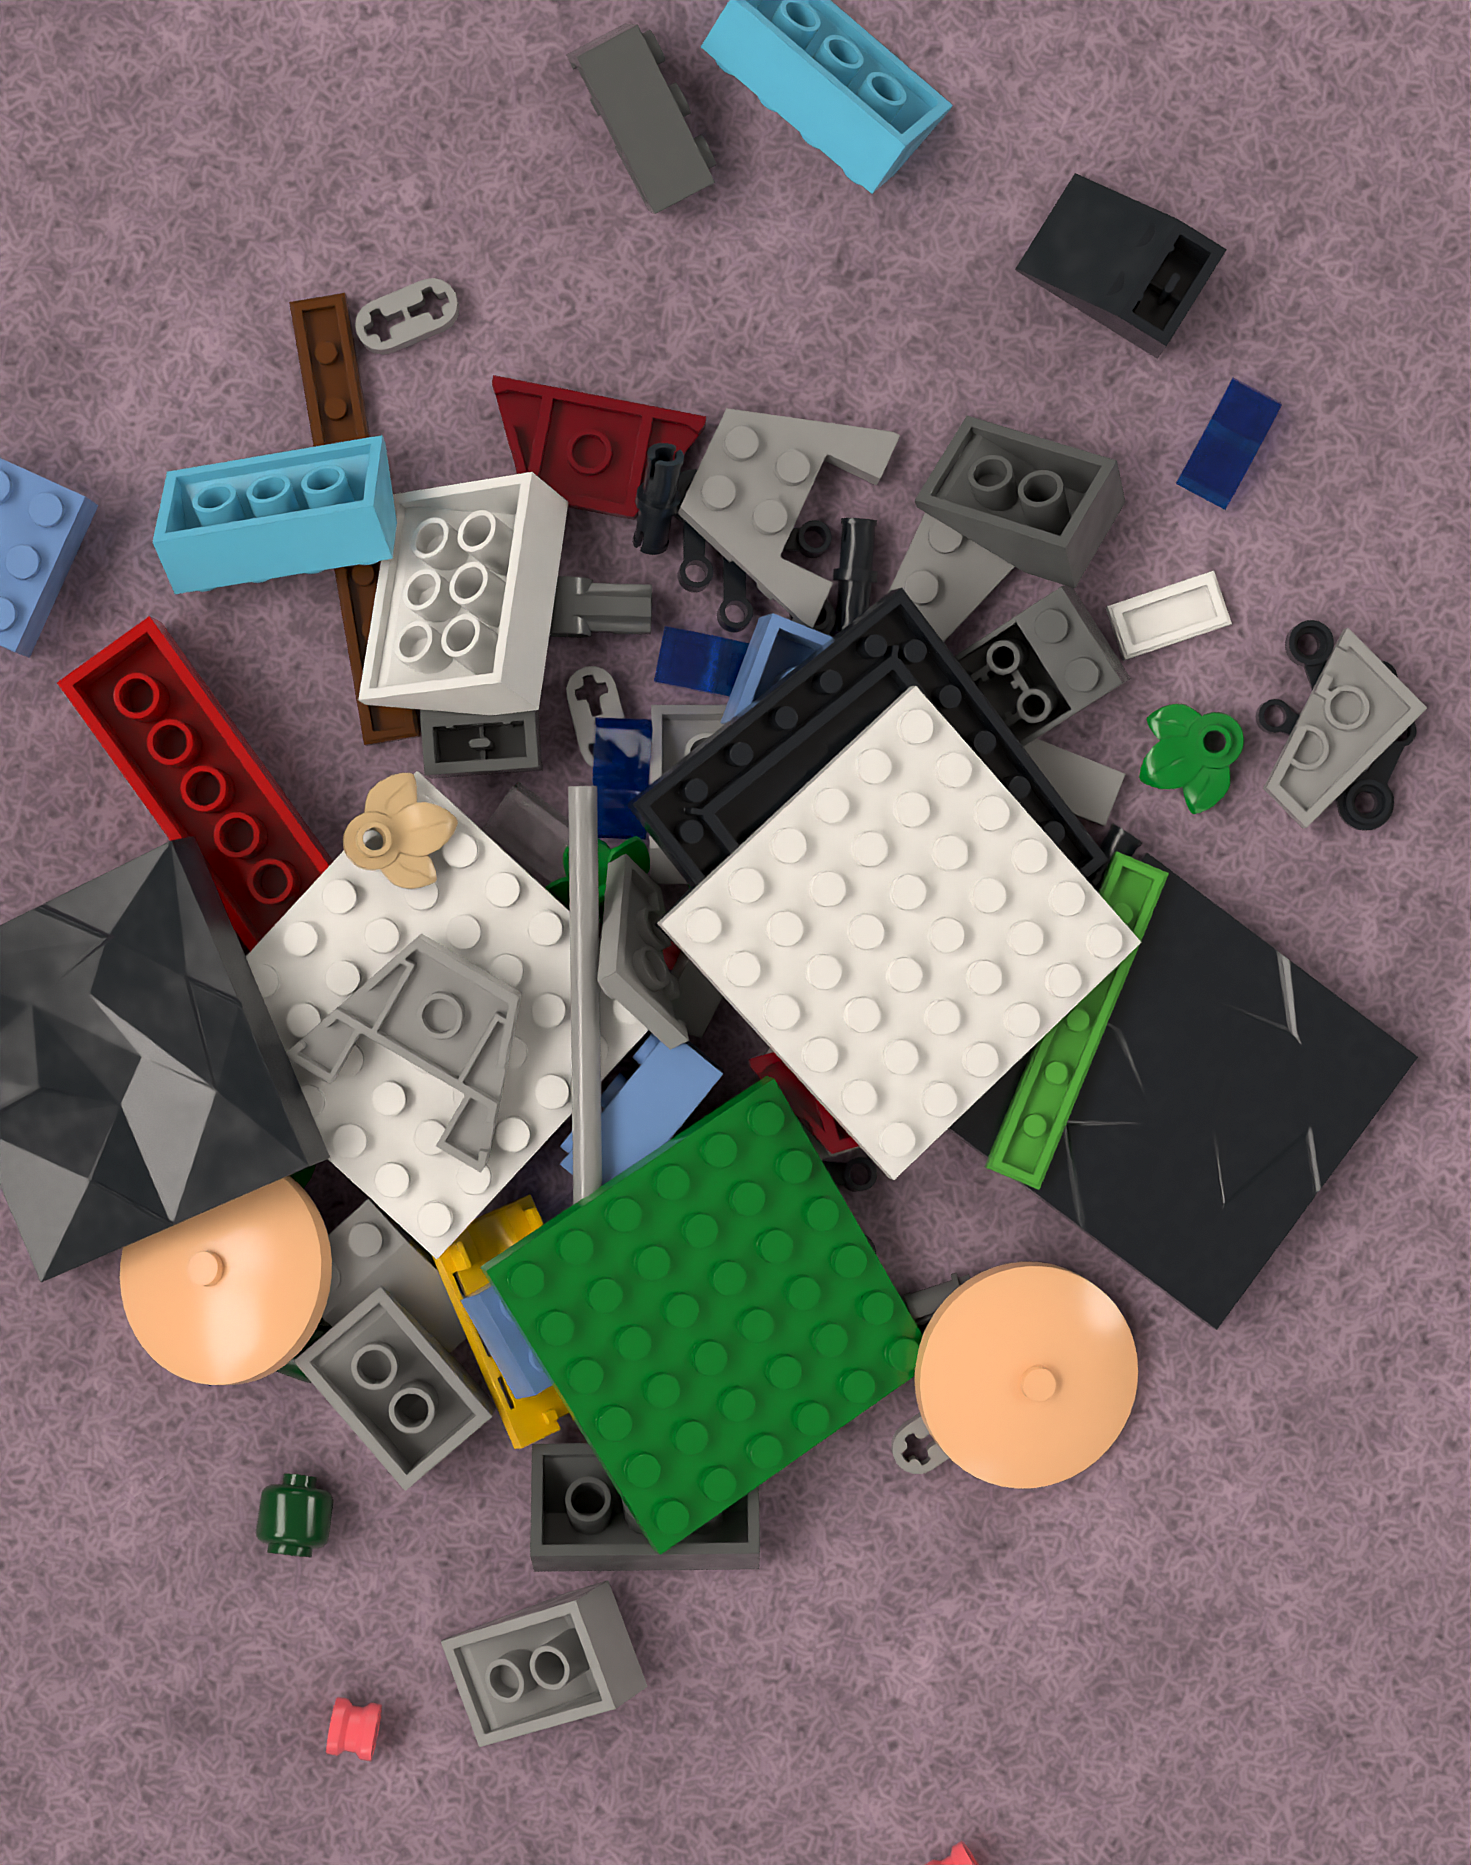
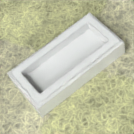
[1106,571,1232,661]

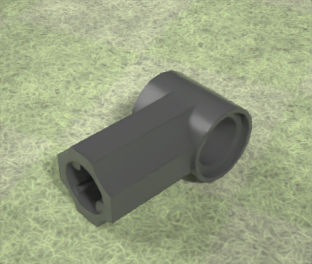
[549,576,652,638]

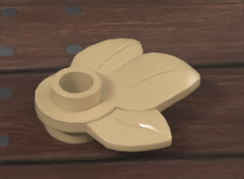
[343,773,458,889]

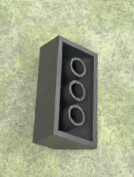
[530,1443,760,1572]

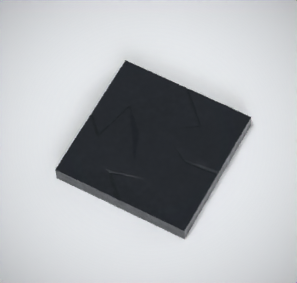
[626,587,1108,890]
[0,836,331,1282]
[948,853,1418,1330]

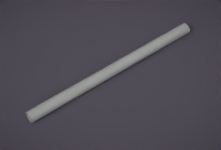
[568,786,602,1205]

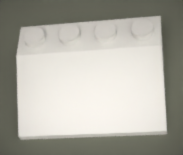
[358,472,568,715]

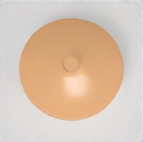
[120,1176,332,1385]
[914,1262,1138,1488]

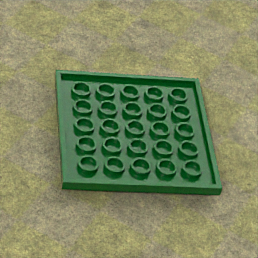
[480,1076,923,1555]

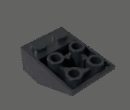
[1015,173,1227,359]

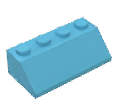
[701,0,953,194]
[153,435,397,594]

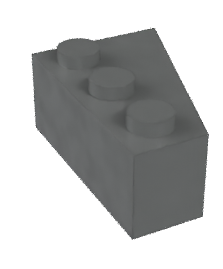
[566,23,716,214]

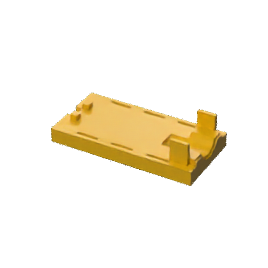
[432,1195,574,1449]

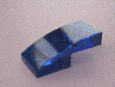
[1176,377,1282,510]
[654,626,750,699]
[591,717,653,840]

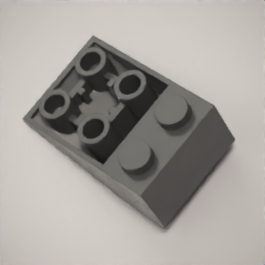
[954,586,1131,747]
[420,709,543,779]

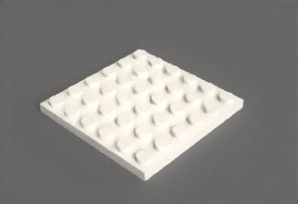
[657,686,1142,1180]
[246,771,648,1259]

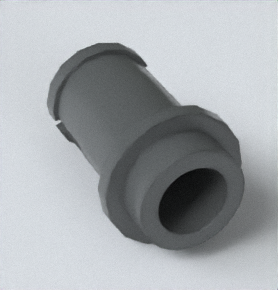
[904,1272,970,1328]

